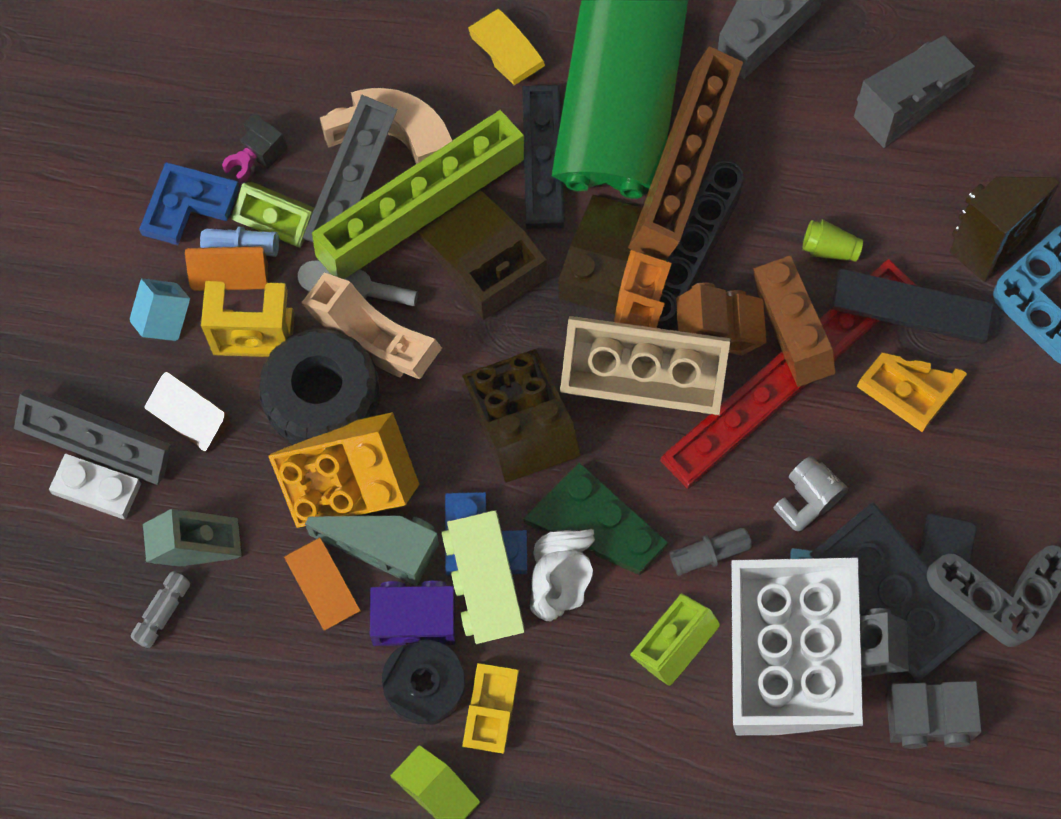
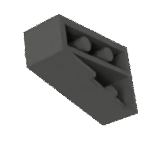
[718,0,822,79]
[854,35,975,148]

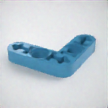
[993,225,1061,364]

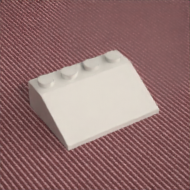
[732,558,863,735]

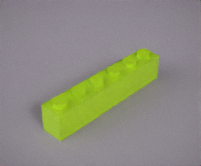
[312,110,524,279]

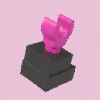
[222,113,288,184]

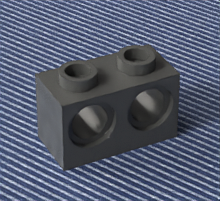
[860,608,909,677]

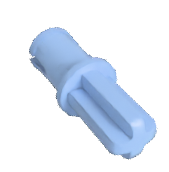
[200,227,279,257]

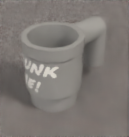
[773,456,848,531]

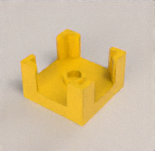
[201,281,295,357]

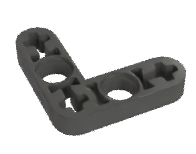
[927,545,1061,647]

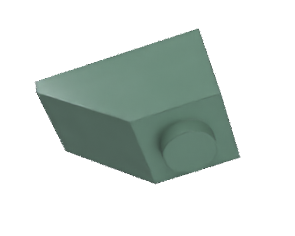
[143,509,241,567]

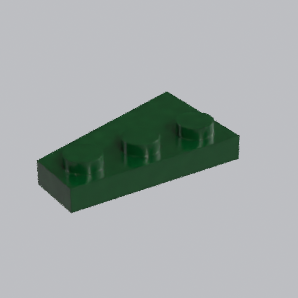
[523,463,668,575]

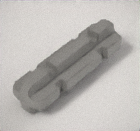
[131,571,190,648]

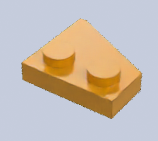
[857,353,967,432]

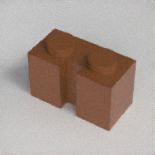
[676,282,766,356]

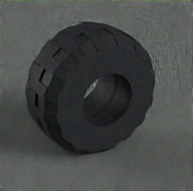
[259,328,380,445]

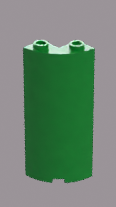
[552,0,688,199]

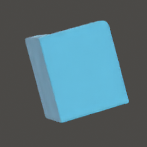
[130,278,190,341]

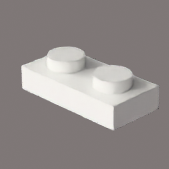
[49,454,141,520]

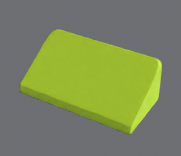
[231,182,315,248]
[630,593,720,686]

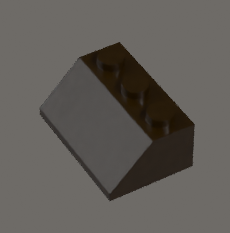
[950,176,1060,282]

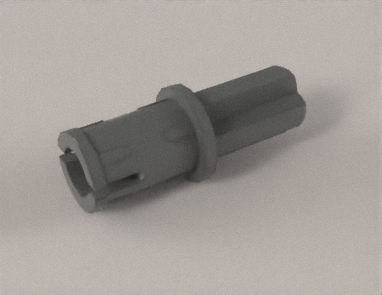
[669,528,752,576]

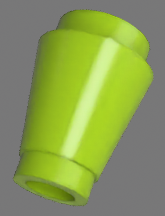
[802,219,863,262]

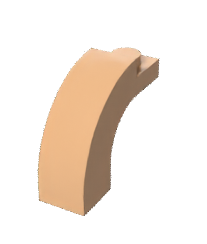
[320,88,452,164]
[302,272,442,379]

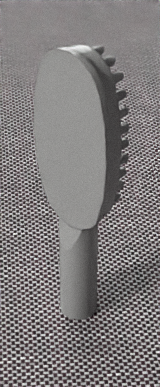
[298,261,418,306]

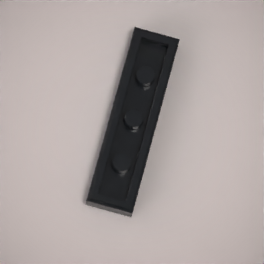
[522,85,564,229]
[831,269,993,344]

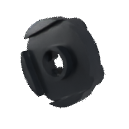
[382,639,465,725]

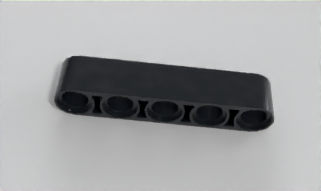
[657,161,744,330]

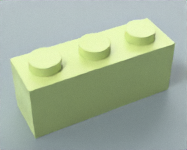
[442,510,525,644]

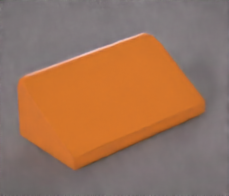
[185,247,268,291]

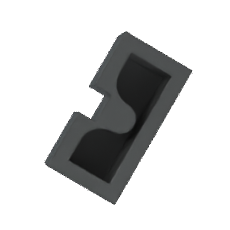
[886,681,981,749]

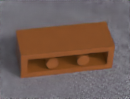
[753,255,835,387]

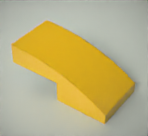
[468,8,545,85]
[462,663,519,754]

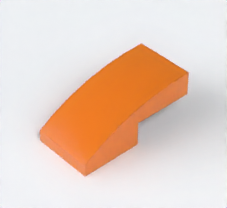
[614,250,672,328]
[283,537,360,630]

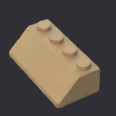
[560,316,731,415]

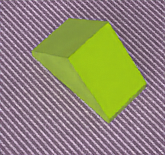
[390,745,480,819]

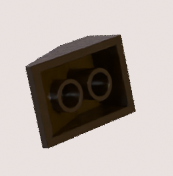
[558,195,642,315]

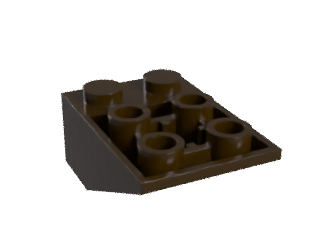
[417,190,547,320]
[462,349,581,483]

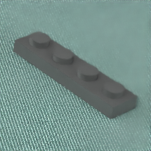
[303,95,398,242]
[14,389,171,485]

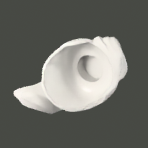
[530,529,595,622]

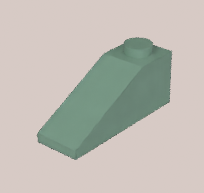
[305,516,439,587]

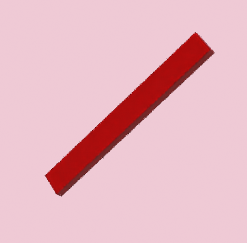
[660,259,916,489]

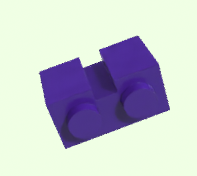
[370,581,455,646]

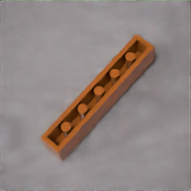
[628,46,743,261]

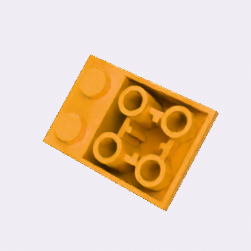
[269,412,420,528]

